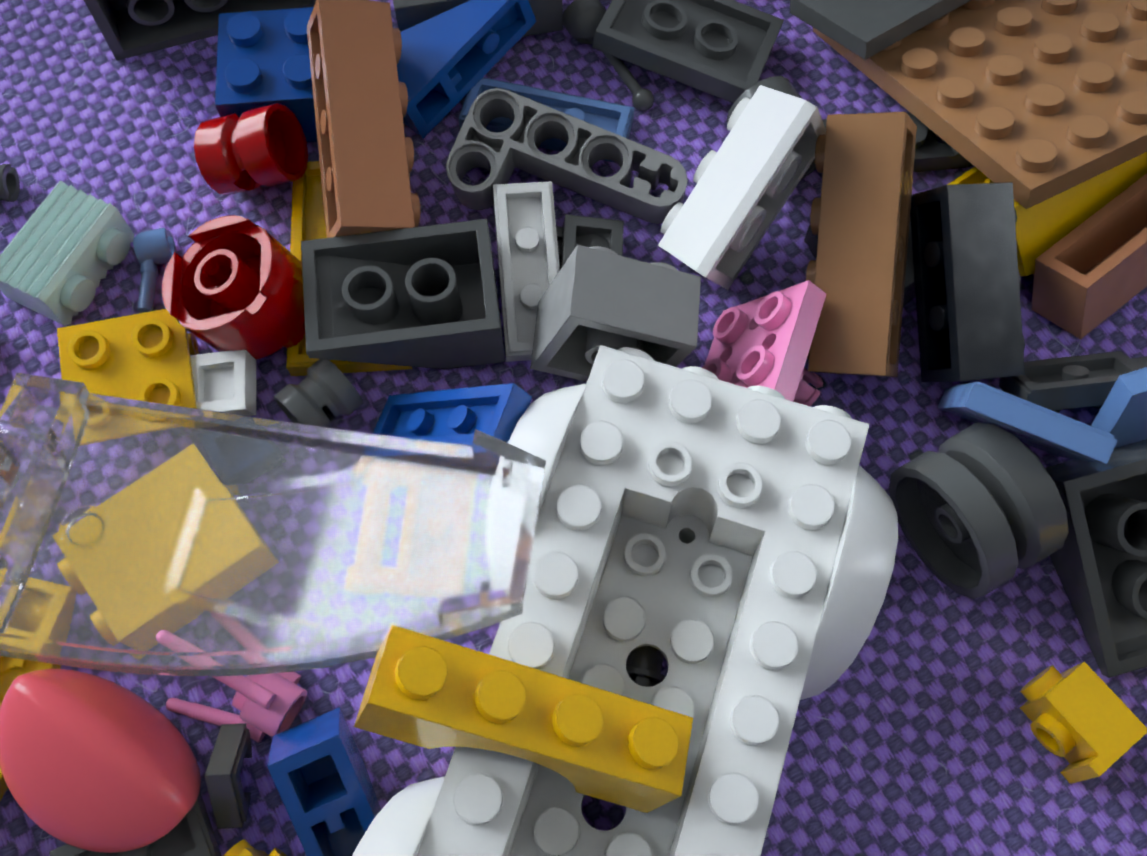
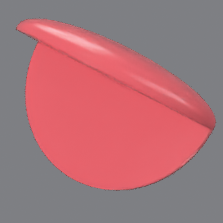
[0,669,201,853]

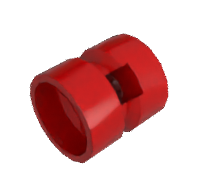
[194,103,308,195]

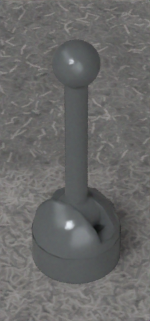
[563,0,654,111]

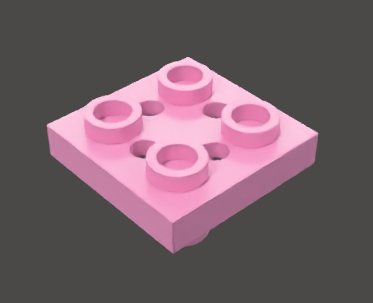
[702,280,827,406]

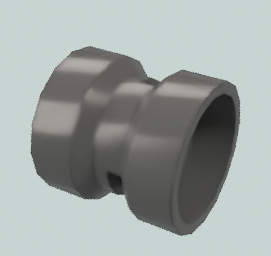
[273,359,364,444]

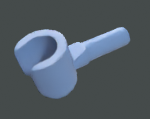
[133,228,177,313]

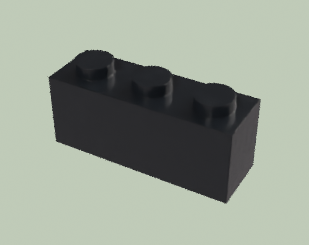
[910,182,1025,382]

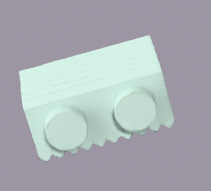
[0,181,134,326]

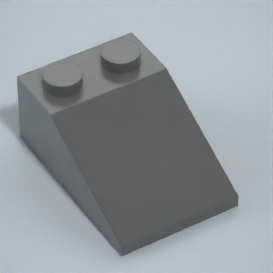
[301,219,506,369]
[1045,439,1147,678]

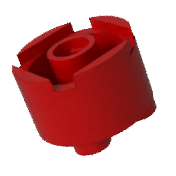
[162,215,305,360]

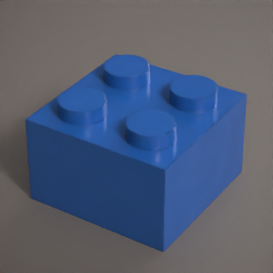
[215,7,318,142]

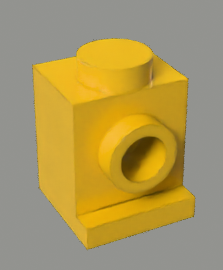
[1020,661,1147,784]

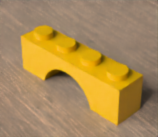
[354,625,693,813]

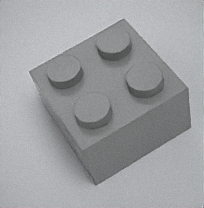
[530,244,701,382]

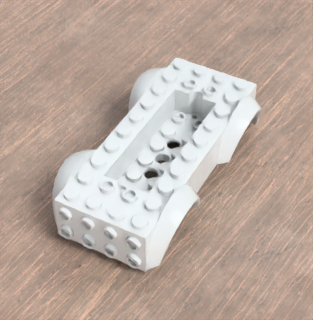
[352,345,898,856]

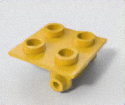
[57,309,199,449]

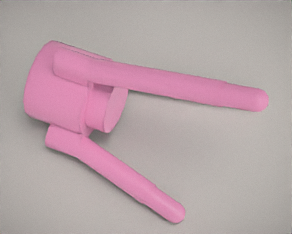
[157,605,307,743]

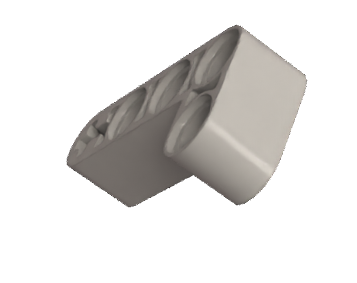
[446,88,688,224]

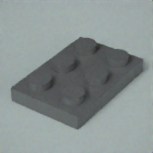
[592,0,784,103]

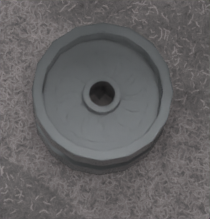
[889,422,1069,599]

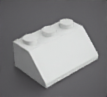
[658,85,826,290]

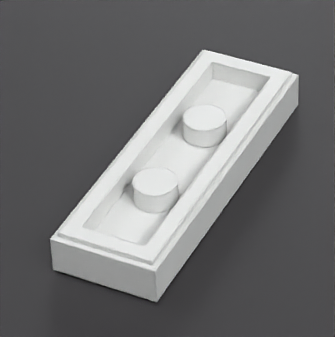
[493,181,560,362]

